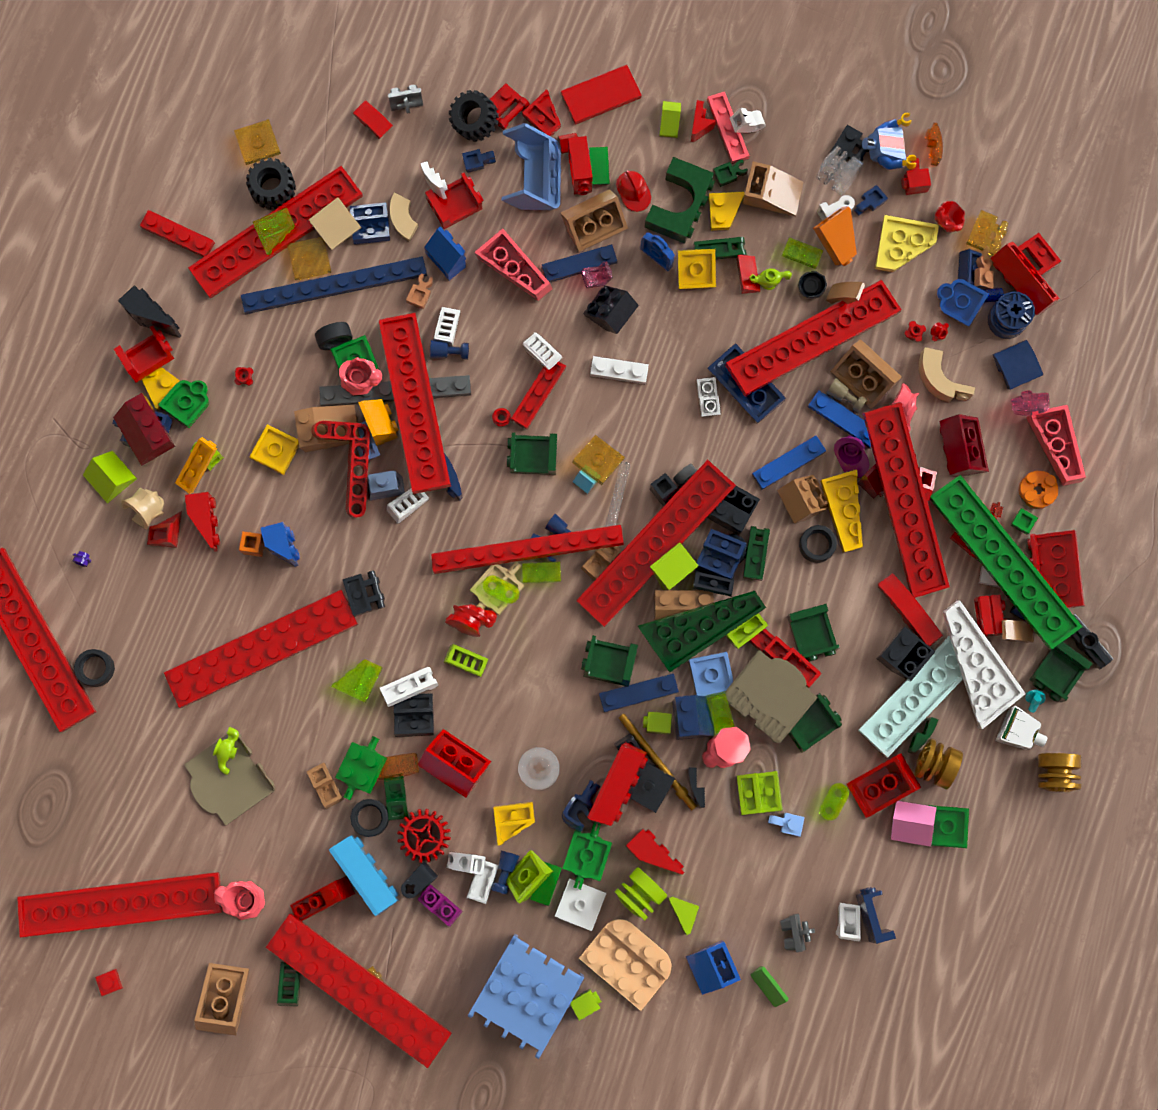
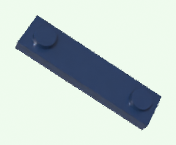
[541,244,618,283]
[599,673,679,713]

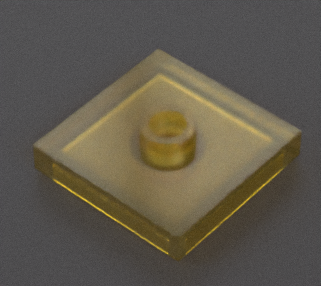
[234,119,281,165]
[287,237,332,281]
[572,435,625,485]

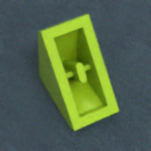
[659,101,681,138]
[668,896,699,935]

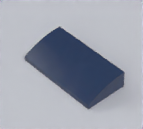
[707,343,786,423]

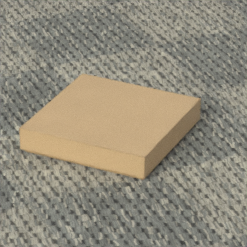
[309,197,361,250]

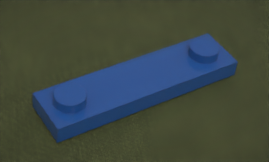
[808,390,871,448]
[752,436,826,490]

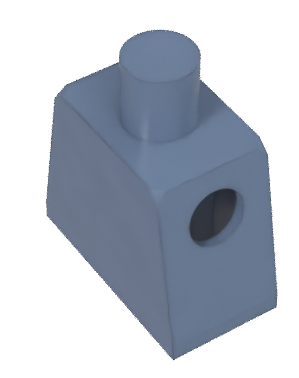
[367,471,405,501]

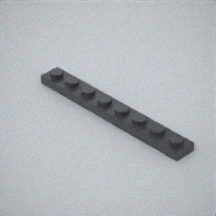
[319,375,471,407]

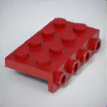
[1028,530,1085,608]

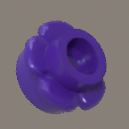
[72,551,91,567]

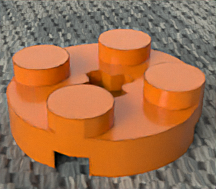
[1019,471,1058,509]

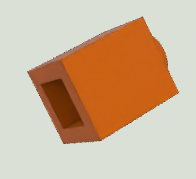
[239,531,264,557]

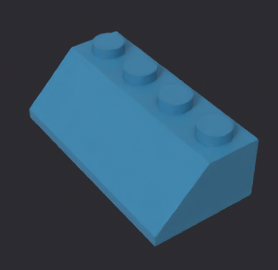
[329,835,399,916]

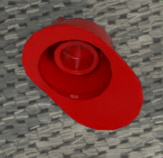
[616,170,651,212]

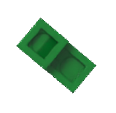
[589,147,610,185]

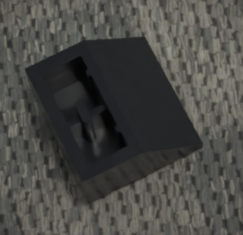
[583,285,639,334]
[707,486,760,536]
[876,627,935,682]

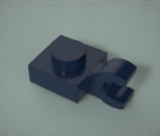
[462,149,496,173]
[854,185,888,216]

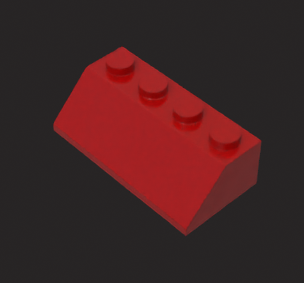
[587,742,648,826]

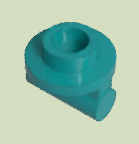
[1025,690,1046,713]

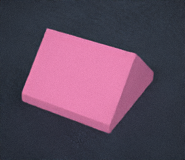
[891,801,937,847]

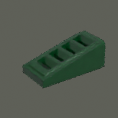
[277,962,301,1007]

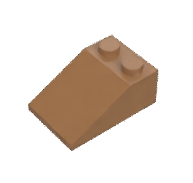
[294,405,360,453]
[194,963,249,1036]

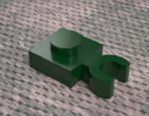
[713,160,748,187]

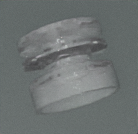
[816,146,864,196]
[518,747,560,790]

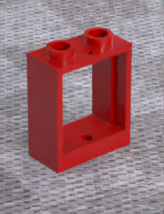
[568,136,593,196]

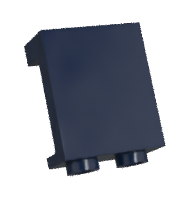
[856,887,896,944]

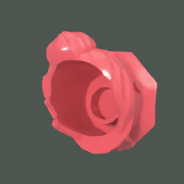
[339,357,382,396]
[892,383,920,432]
[702,727,751,768]
[214,881,265,920]

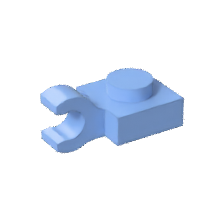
[768,813,805,837]

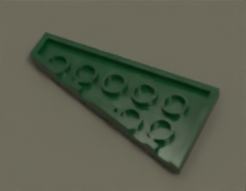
[638,590,766,673]

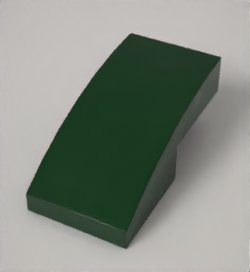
[908,717,939,753]
[384,776,409,820]

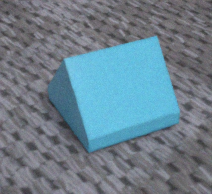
[573,468,599,494]

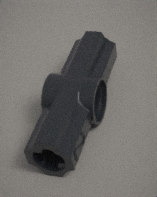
[1071,614,1113,670]

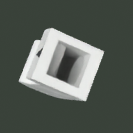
[730,108,766,133]
[817,195,855,221]
[446,852,486,875]

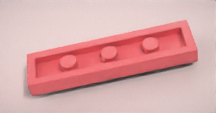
[707,91,750,164]

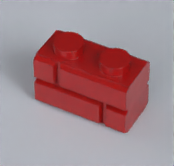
[974,595,1007,637]

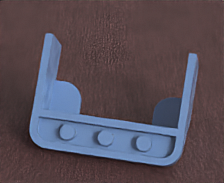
[502,123,561,210]

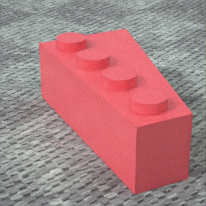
[474,228,552,301]
[1026,405,1086,486]

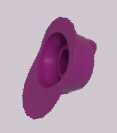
[834,435,870,478]

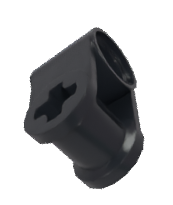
[401,862,438,898]

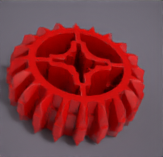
[397,809,451,863]

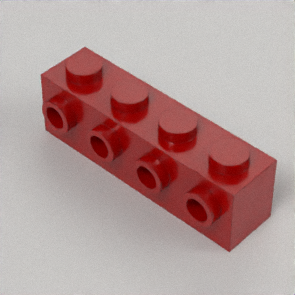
[990,242,1060,315]

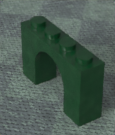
[644,157,715,244]

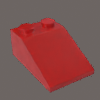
[846,753,922,818]

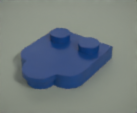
[640,232,675,271]
[937,279,989,327]

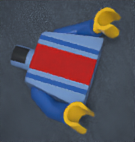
[862,112,916,170]

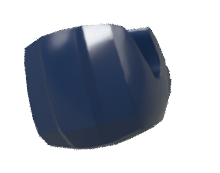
[562,780,600,832]

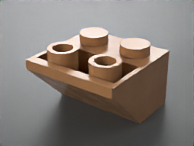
[777,475,829,524]

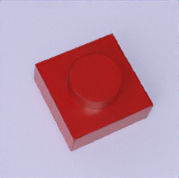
[95,969,123,996]

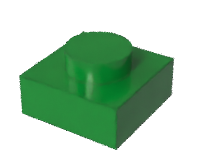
[1011,508,1038,535]

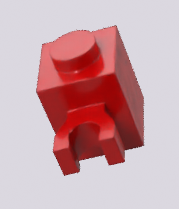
[901,158,931,195]

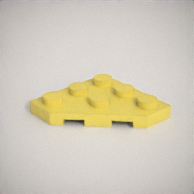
[875,215,939,272]

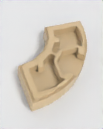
[390,193,418,242]

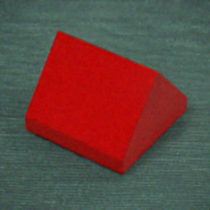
[558,133,578,154]

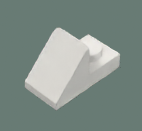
[836,903,861,941]

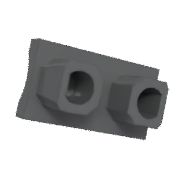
[388,85,423,114]
[780,913,815,953]

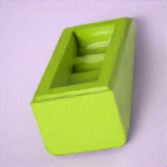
[444,644,488,677]

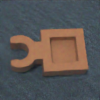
[975,256,994,291]
[406,274,433,309]

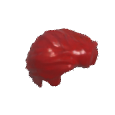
[935,201,965,233]

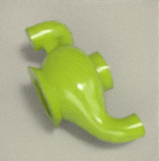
[750,268,792,290]
[213,727,239,775]

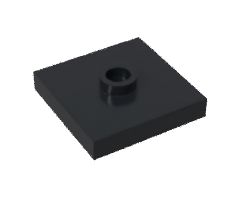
[628,762,675,813]

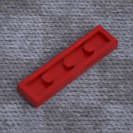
[140,210,215,257]
[511,357,566,429]

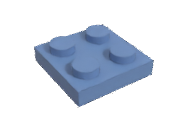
[689,652,734,696]

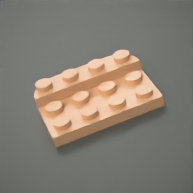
[579,919,672,1011]

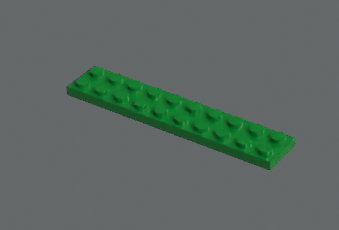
[930,475,1083,650]

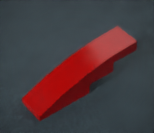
[878,573,943,646]
[749,629,822,688]

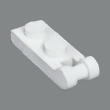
[380,667,438,707]

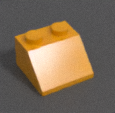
[358,399,399,446]

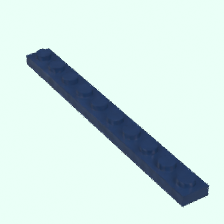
[241,256,427,315]

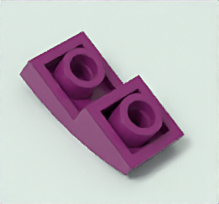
[417,884,463,927]

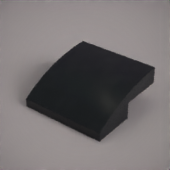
[693,568,735,597]
[394,693,434,737]

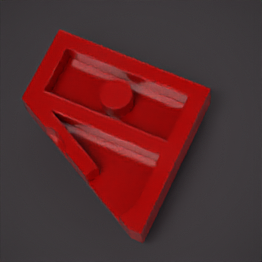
[522,89,561,136]

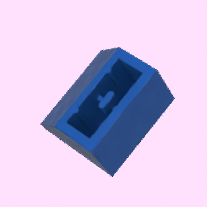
[424,227,466,280]
[260,522,300,566]
[686,941,741,995]

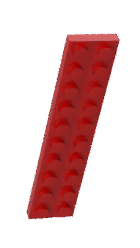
[188,166,363,299]
[725,280,902,396]
[379,313,451,494]
[863,402,950,598]
[576,459,736,627]
[0,547,96,733]
[164,590,358,708]
[17,872,223,938]
[265,914,452,1068]

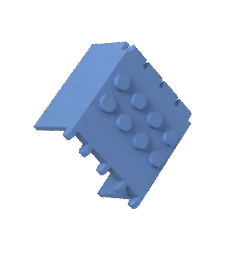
[468,934,584,1059]

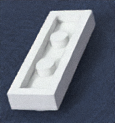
[590,356,649,384]

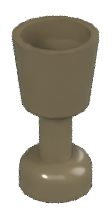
[826,378,867,413]

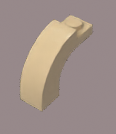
[919,347,975,403]

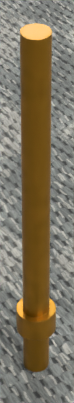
[619,714,697,811]

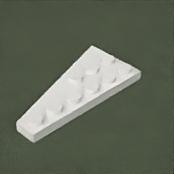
[942,601,1026,729]

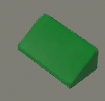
[530,861,562,906]

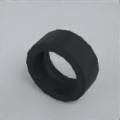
[315,322,353,350]
[799,525,837,563]
[74,649,115,687]
[350,799,389,837]

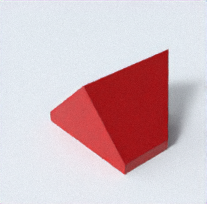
[147,511,182,548]

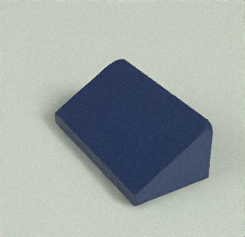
[958,249,982,286]

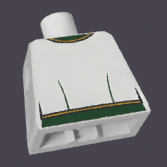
[995,706,1047,750]

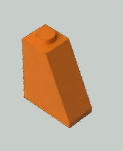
[813,206,857,266]

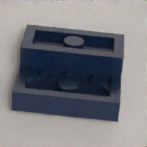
[350,202,390,245]
[992,340,1043,390]
[696,529,747,579]

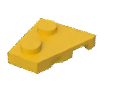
[708,192,744,231]
[142,367,180,411]
[493,802,535,845]

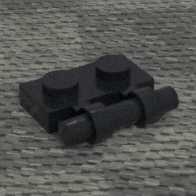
[828,124,870,170]
[342,570,385,617]

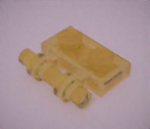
[966,210,1009,256]

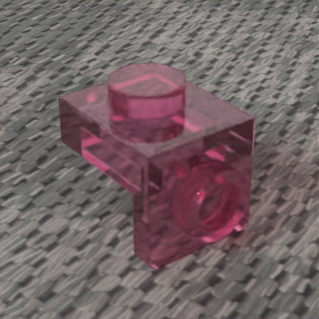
[580,261,613,288]

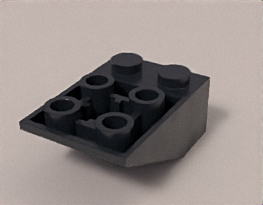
[118,285,182,338]

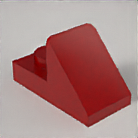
[690,100,716,142]

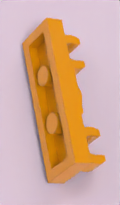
[175,437,217,494]

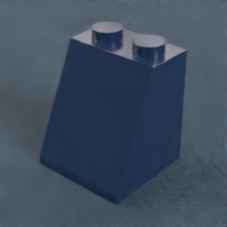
[672,695,715,740]

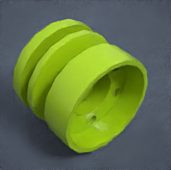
[615,867,668,921]

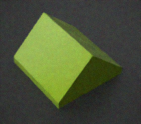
[83,451,137,503]
[650,542,699,590]
[506,850,553,903]

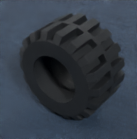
[449,90,499,142]
[246,158,296,210]

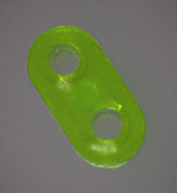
[482,575,520,604]
[819,783,849,820]

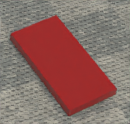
[561,65,642,125]

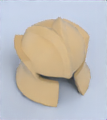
[121,488,164,529]

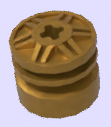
[914,739,963,790]
[1038,753,1081,792]

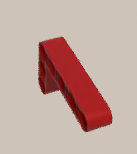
[312,420,370,518]

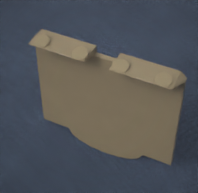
[723,650,818,743]
[184,733,275,826]

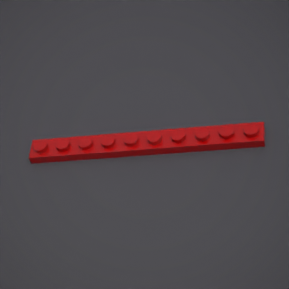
[431,525,624,574]

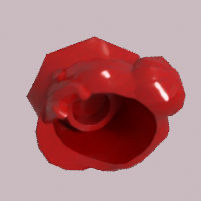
[445,604,497,637]

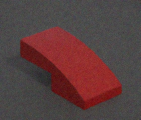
[353,100,393,139]

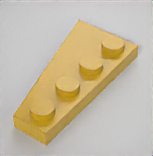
[820,470,863,553]

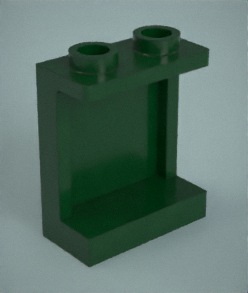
[507,432,557,475]
[787,603,840,662]
[581,635,638,687]
[1029,642,1093,702]
[788,693,842,753]

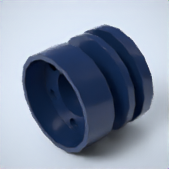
[987,292,1035,339]

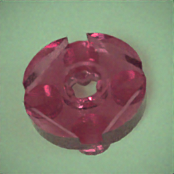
[1011,390,1050,416]

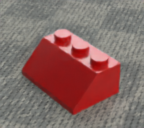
[417,729,492,798]

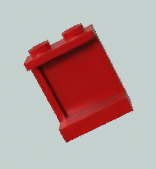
[425,172,484,229]
[114,325,174,383]

